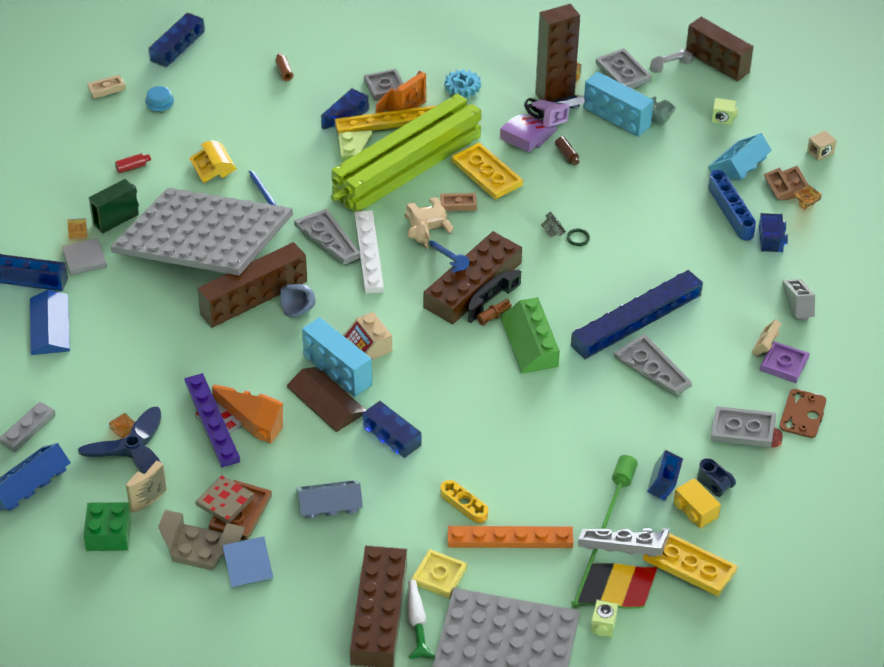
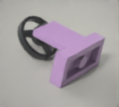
[524,98,570,128]

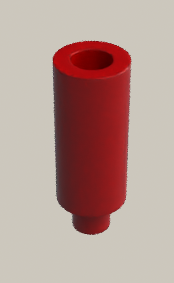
[115,153,151,174]

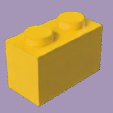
[674,478,721,528]

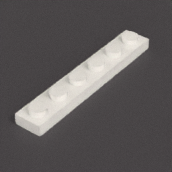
[355,211,384,294]

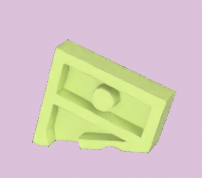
[338,130,372,161]

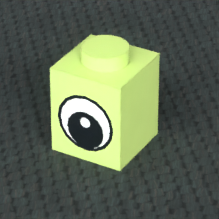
[712,98,738,125]
[591,600,618,637]

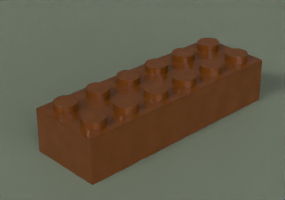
[535,3,580,102]
[423,231,522,325]
[197,242,307,328]
[350,546,407,667]

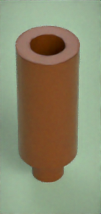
[275,53,294,81]

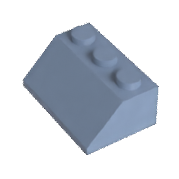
[296,480,363,519]

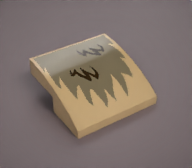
[126,461,167,513]

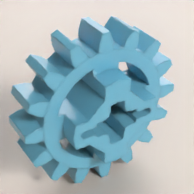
[444,69,481,98]

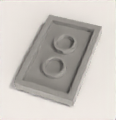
[596,48,652,89]
[711,406,776,448]

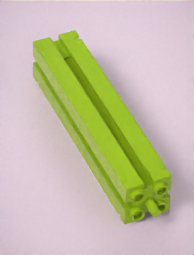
[331,93,482,213]

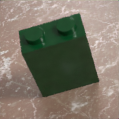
[88,179,139,234]

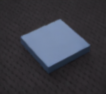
[222,536,273,587]

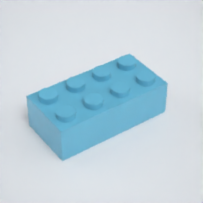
[583,71,654,137]
[302,317,372,397]

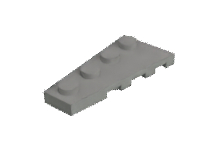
[294,209,360,264]
[614,334,692,396]
[578,528,670,556]

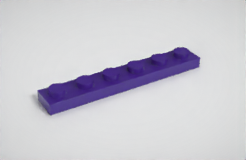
[184,373,240,468]

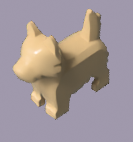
[404,197,454,248]

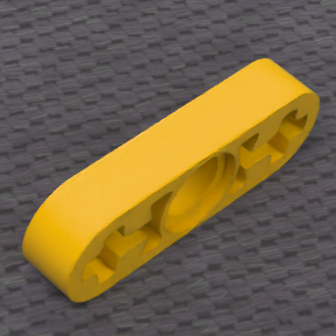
[440,480,489,523]

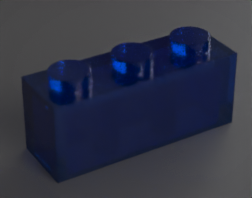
[363,401,422,458]

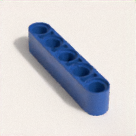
[708,170,756,241]

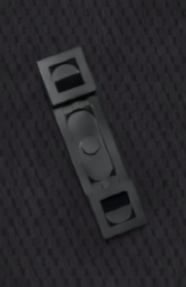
[468,269,522,323]

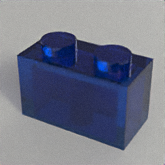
[758,213,788,252]
[647,450,683,501]

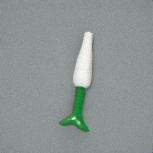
[408,580,436,659]

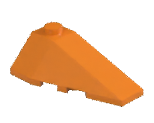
[212,384,283,444]

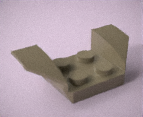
[158,510,245,571]

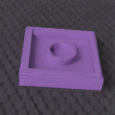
[760,341,810,383]

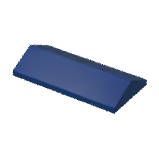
[30,290,70,355]

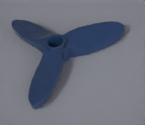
[78,406,162,474]

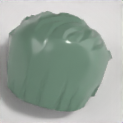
[651,96,676,124]

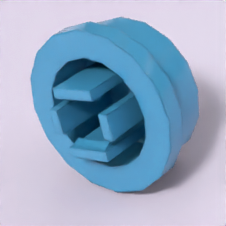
[145,86,174,111]

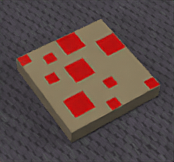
[196,475,254,524]

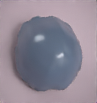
[280,284,316,318]

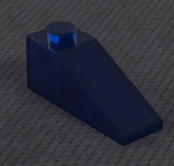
[321,88,369,130]

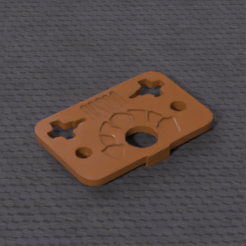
[780,389,826,438]

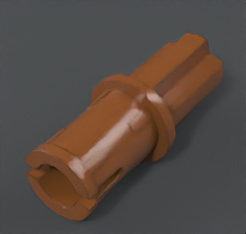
[476,299,512,326]

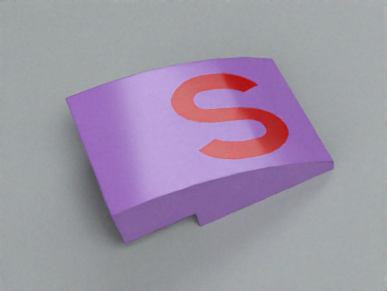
[500,114,557,152]

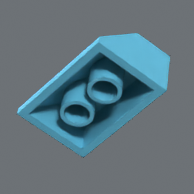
[708,133,772,180]

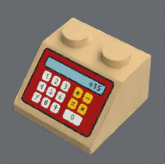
[343,312,392,360]

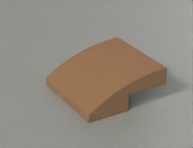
[764,166,812,200]

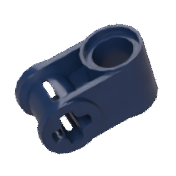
[697,458,736,497]

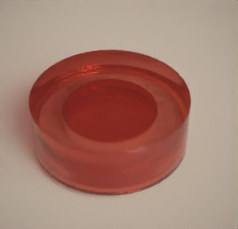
[771,428,783,447]

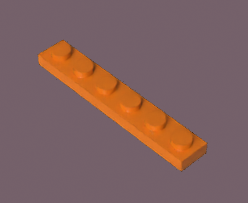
[448,526,574,548]

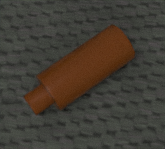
[555,136,579,165]

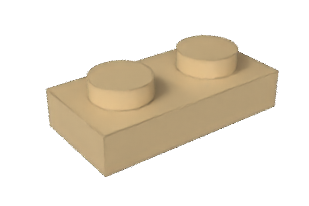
[87,74,126,99]
[752,319,781,357]

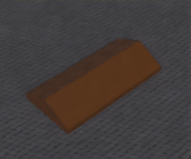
[287,366,367,432]

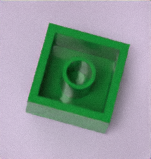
[83,502,132,551]

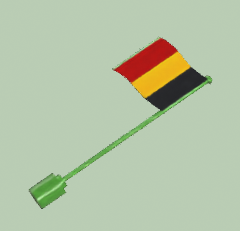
[571,455,658,609]

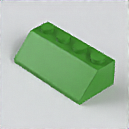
[501,297,560,374]

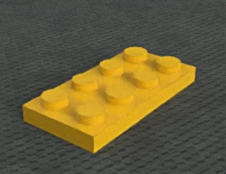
[451,142,523,200]
[643,533,738,596]

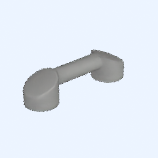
[650,49,693,73]

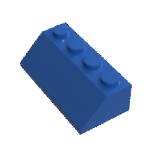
[0,443,71,511]

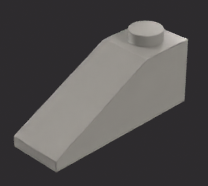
[783,279,815,320]

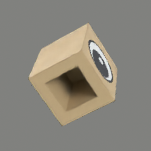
[807,131,837,161]

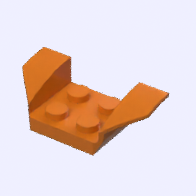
[375,71,426,113]

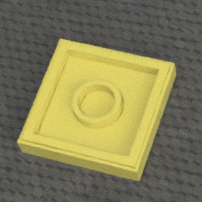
[411,549,468,599]

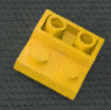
[189,141,237,183]

